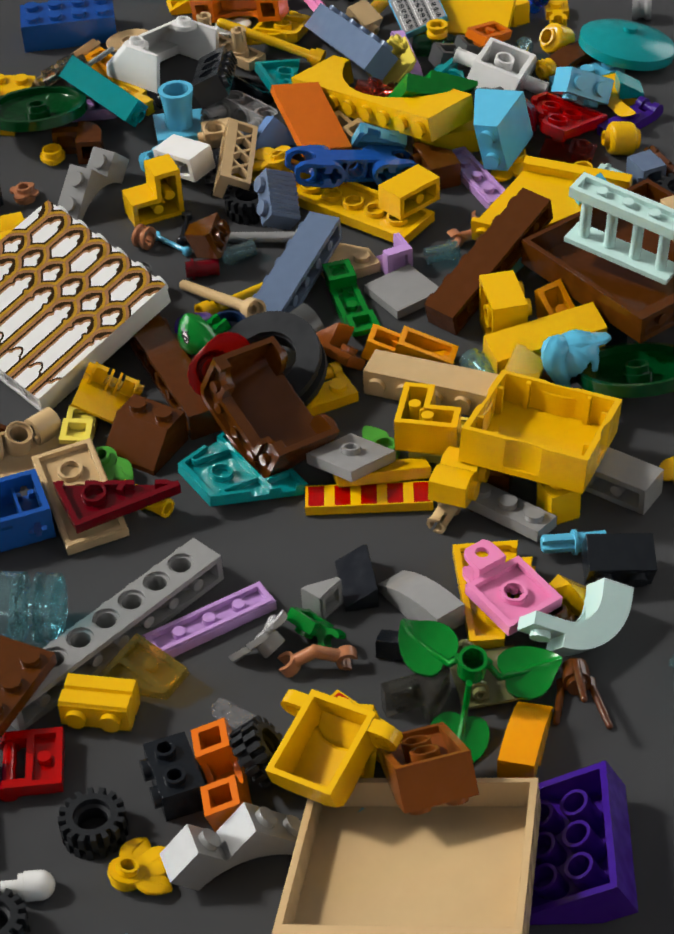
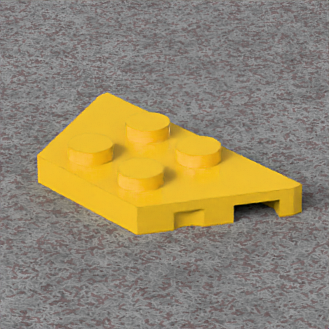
[246,10,311,45]

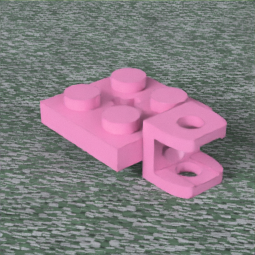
[462,539,563,636]

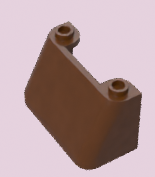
[200,336,340,478]

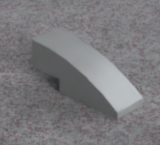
[377,570,465,630]

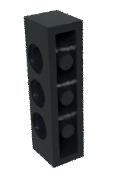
[192,45,237,109]

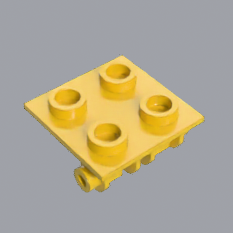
[70,361,145,424]

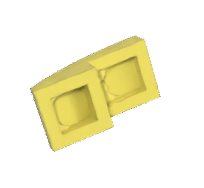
[59,405,99,444]

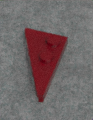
[53,479,182,534]

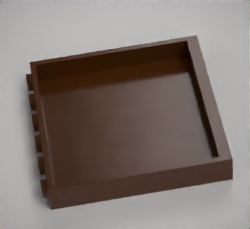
[521,178,674,343]

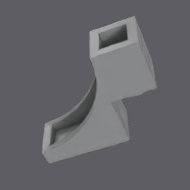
[57,146,129,220]
[159,802,301,891]

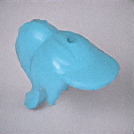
[541,329,611,388]

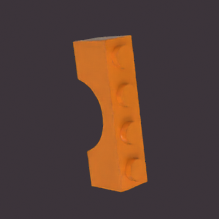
[190,0,289,23]

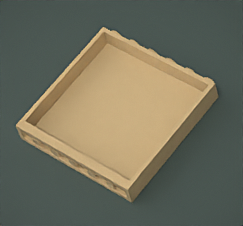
[272,778,541,934]

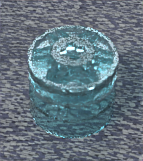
[0,571,68,644]

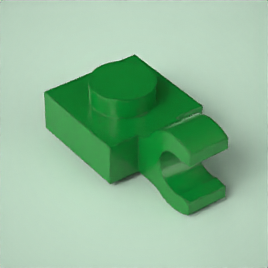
[286,607,346,648]

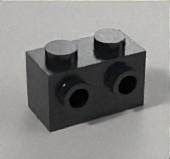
[581,533,657,588]
[139,731,205,822]

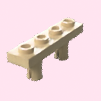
[196,12,266,71]

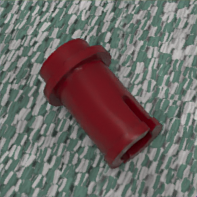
[185,258,220,280]

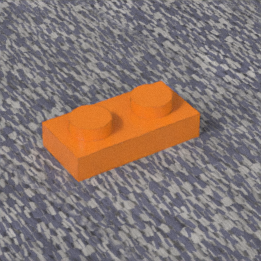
[465,21,513,48]

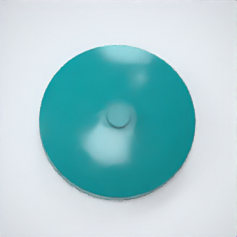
[578,19,674,71]

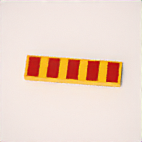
[305,481,434,516]

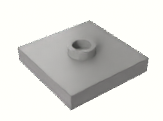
[306,433,396,482]

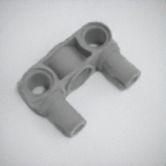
[200,90,279,136]

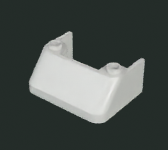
[106,16,219,93]

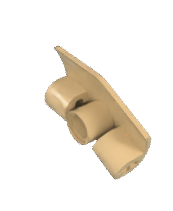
[0,407,69,478]

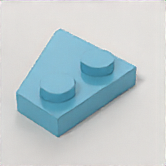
[351,122,407,148]

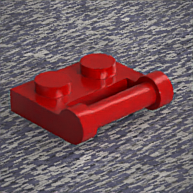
[0,726,65,802]

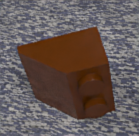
[105,394,188,476]

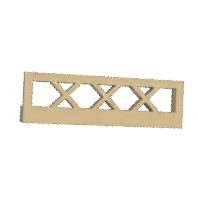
[213,117,258,199]

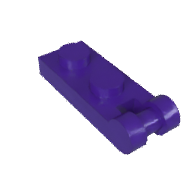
[597,96,664,136]

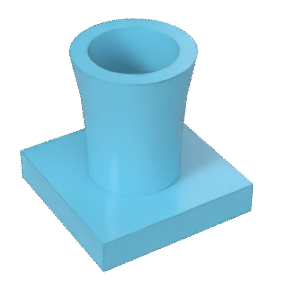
[153,80,202,145]

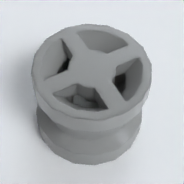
[632,0,652,20]

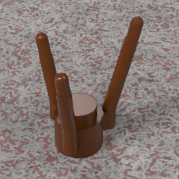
[553,658,613,730]

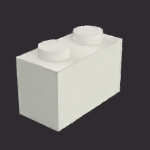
[152,134,216,182]

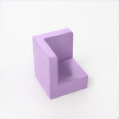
[376,232,413,275]

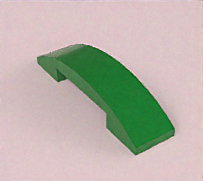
[322,258,380,337]

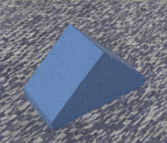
[255,116,296,150]

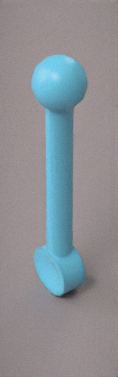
[155,231,192,257]

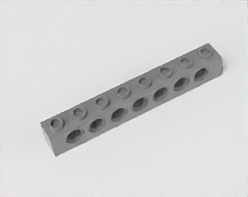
[11,538,224,731]

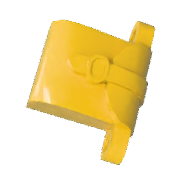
[265,689,403,807]

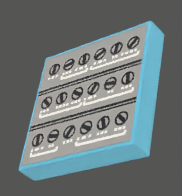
[388,0,449,39]

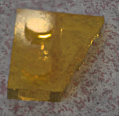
[98,633,190,700]

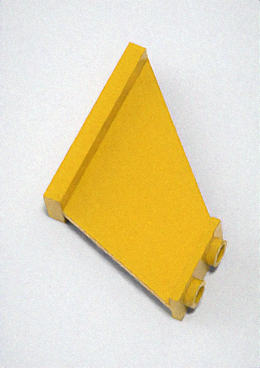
[471,155,632,240]

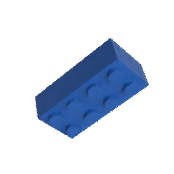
[20,0,117,53]

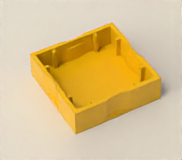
[458,369,623,494]

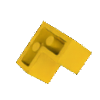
[122,154,185,227]
[394,382,461,455]

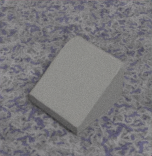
[301,577,343,619]

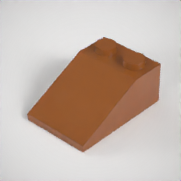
[376,722,479,815]

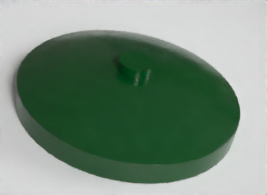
[0,86,88,132]
[576,342,674,398]

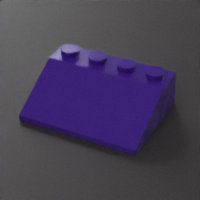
[530,760,639,925]

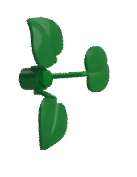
[398,618,563,764]

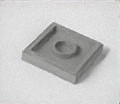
[364,264,439,319]

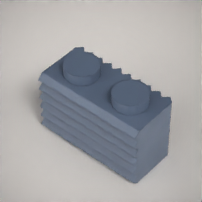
[254,168,301,231]

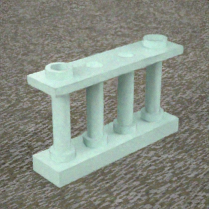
[564,172,674,285]

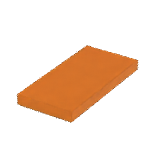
[270,82,352,158]

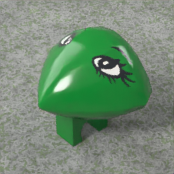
[178,313,231,356]

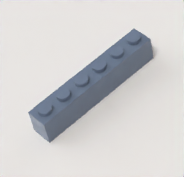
[304,3,399,82]
[252,211,342,312]

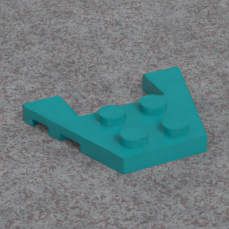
[178,432,308,507]

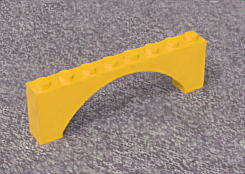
[291,55,474,143]

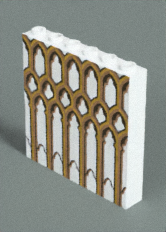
[0,200,171,411]

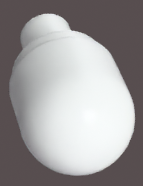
[0,869,56,902]

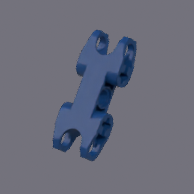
[284,145,418,188]

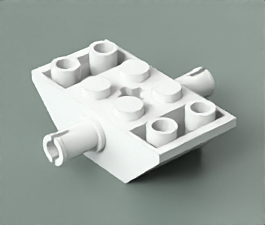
[453,37,550,94]

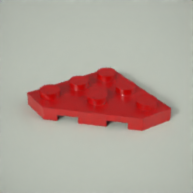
[531,91,608,142]

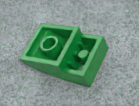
[388,70,478,97]

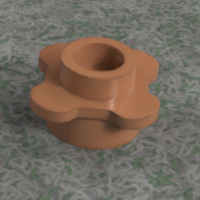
[10,182,39,205]

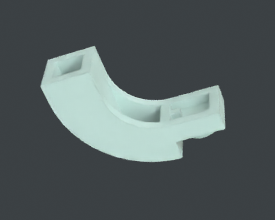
[517,577,634,656]

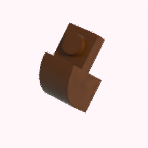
[52,121,104,164]

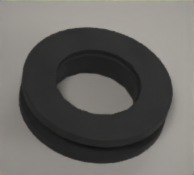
[227,311,327,406]

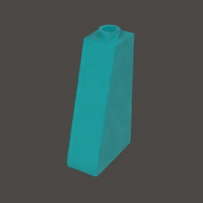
[59,55,149,127]

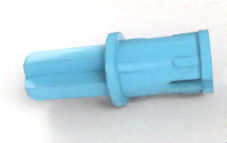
[540,529,607,555]

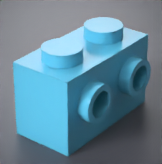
[551,66,614,108]

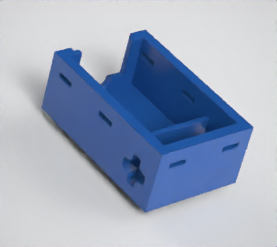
[0,469,56,552]

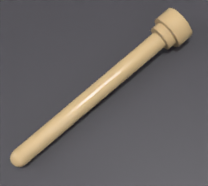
[179,280,266,318]

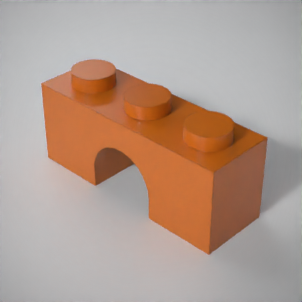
[191,717,252,832]

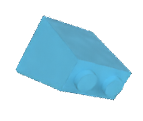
[473,88,533,171]

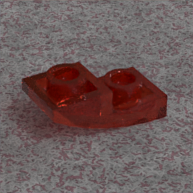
[539,137,598,164]

